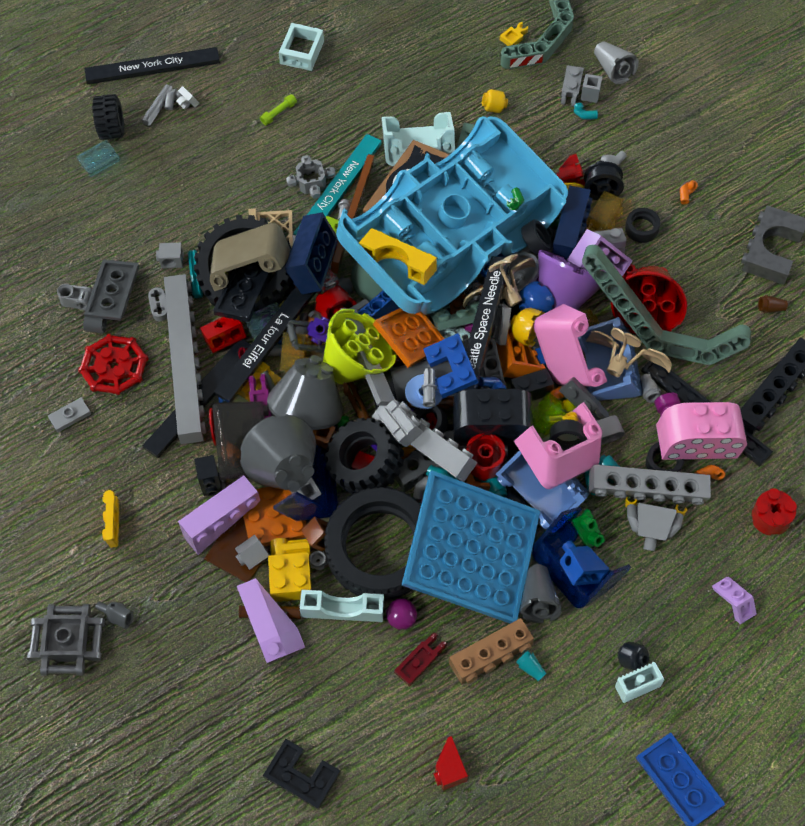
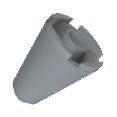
[594,41,639,84]

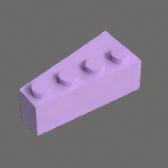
[178,475,260,555]

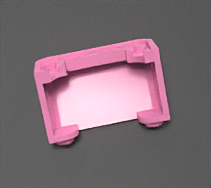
[534,304,607,387]

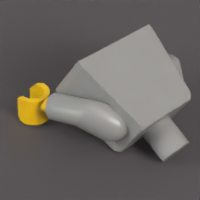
[625,497,687,551]

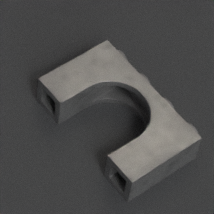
[741,205,805,285]

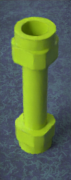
[260,94,297,126]

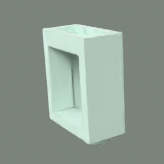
[279,23,324,71]

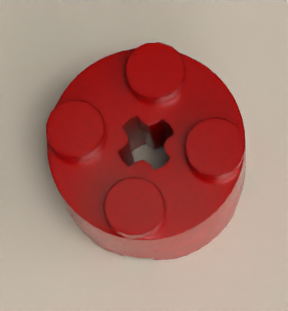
[315,285,357,320]
[466,433,505,481]
[751,488,797,535]

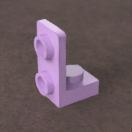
[712,577,757,624]

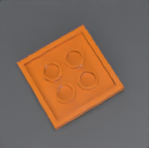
[373,308,445,368]
[243,487,307,546]

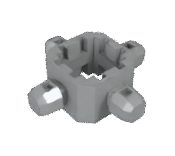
[286,155,336,199]

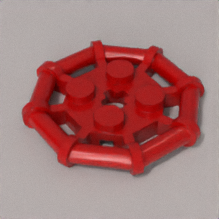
[78,334,149,396]

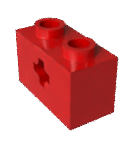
[200,317,246,353]

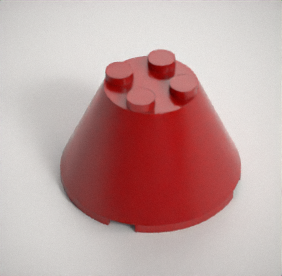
[611,266,687,335]

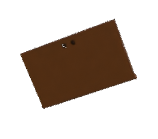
[204,516,271,583]

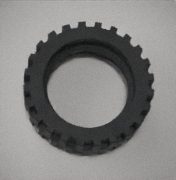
[194,215,294,317]

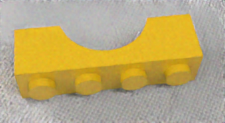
[359,228,437,285]

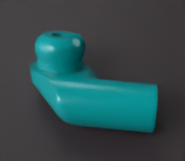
[573,103,598,120]

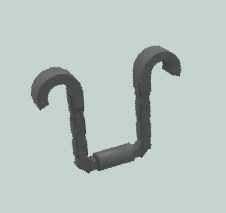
[287,311,325,361]

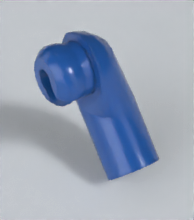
[479,377,507,389]

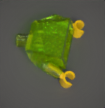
[533,392,579,435]

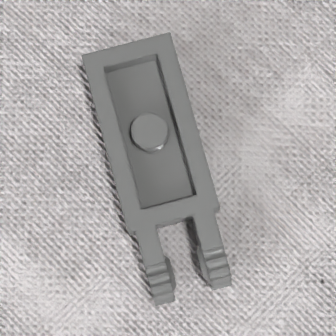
[561,65,584,106]

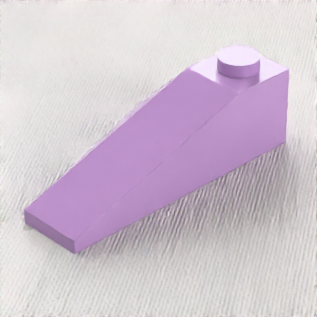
[237,578,305,663]

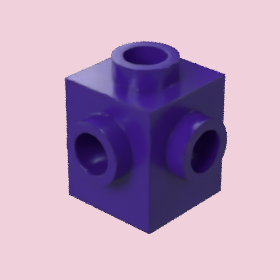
[307,317,330,345]

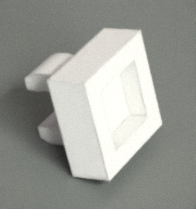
[176,86,200,110]

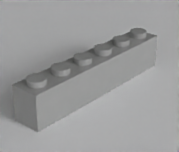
[372,400,477,482]

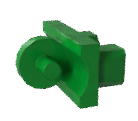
[572,509,605,548]

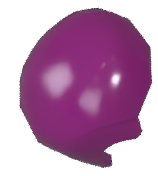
[386,598,417,630]

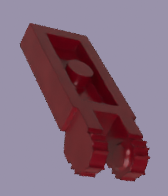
[394,633,447,687]

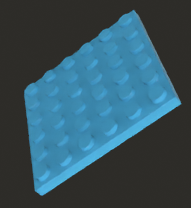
[402,470,540,624]

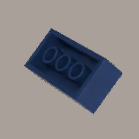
[552,185,593,263]
[285,212,338,294]

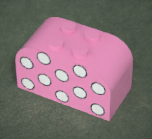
[656,402,747,460]

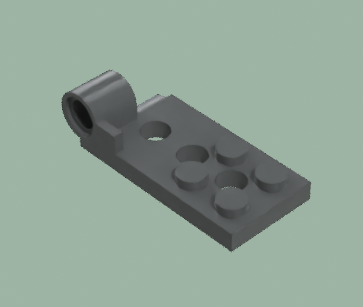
[83,259,139,334]

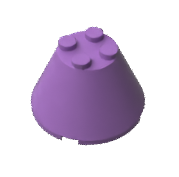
[538,250,601,310]

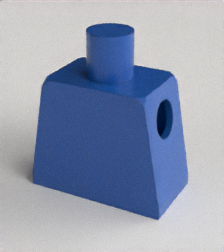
[560,541,610,586]

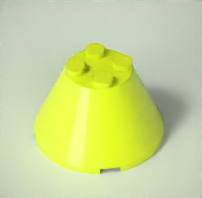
[323,309,397,384]

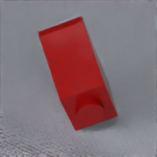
[433,736,468,791]

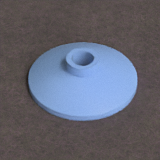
[405,374,443,409]

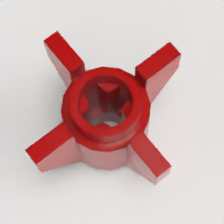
[557,153,585,186]

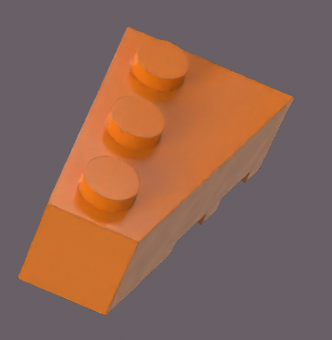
[495,320,546,379]

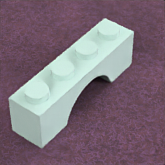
[300,590,384,622]

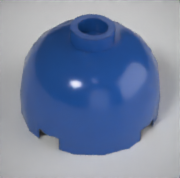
[518,281,555,313]

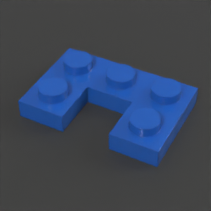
[423,333,479,398]

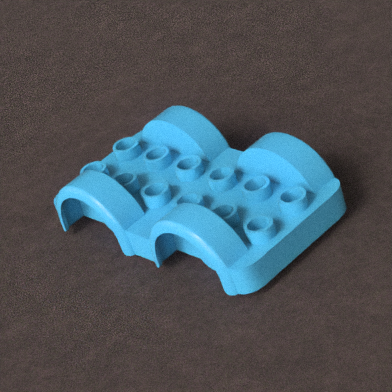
[336,116,568,315]

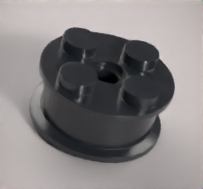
[584,161,624,201]

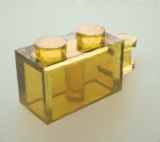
[587,191,624,232]
[280,331,311,374]

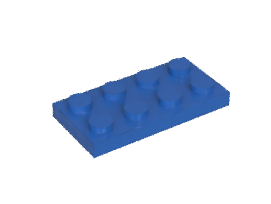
[636,732,725,826]

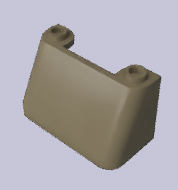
[210,223,291,291]

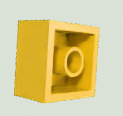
[268,552,312,602]

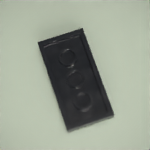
[213,261,272,322]

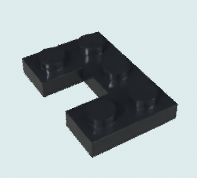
[263,739,341,810]

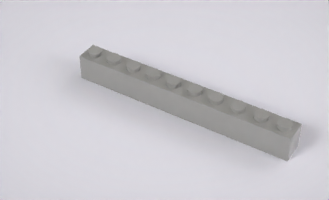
[164,274,206,444]

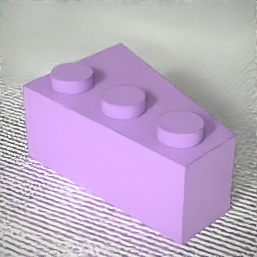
[567,229,633,276]

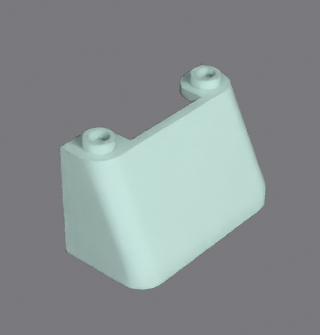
[382,112,455,166]

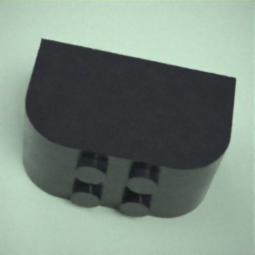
[453,389,533,446]

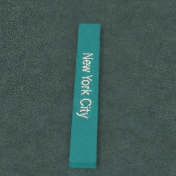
[293,134,382,235]

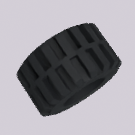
[92,94,124,140]

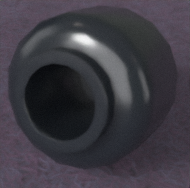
[617,642,649,671]

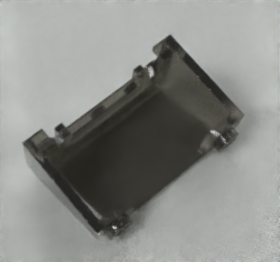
[213,401,269,485]

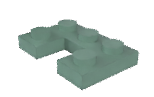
[429,301,479,331]

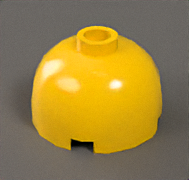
[511,308,545,347]

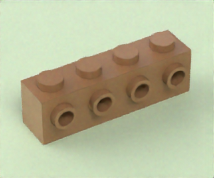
[449,618,534,685]

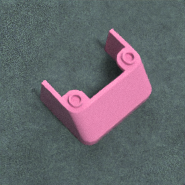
[514,402,602,489]

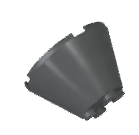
[267,355,343,430]
[240,414,316,492]

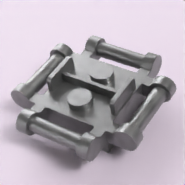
[26,604,105,676]

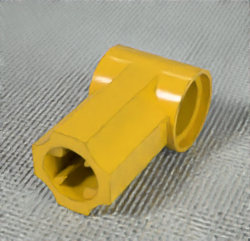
[270,538,311,557]

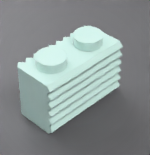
[615,662,664,703]

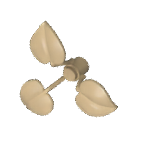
[463,254,536,308]
[586,328,672,377]

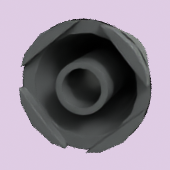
[520,564,562,623]

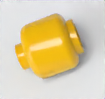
[482,89,508,113]

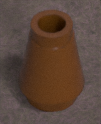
[758,295,788,313]

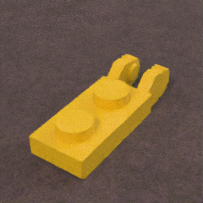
[102,490,119,548]

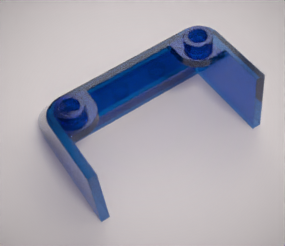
[273,444,338,521]
[532,506,632,608]

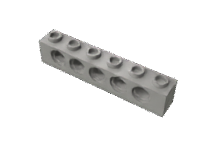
[589,465,711,505]

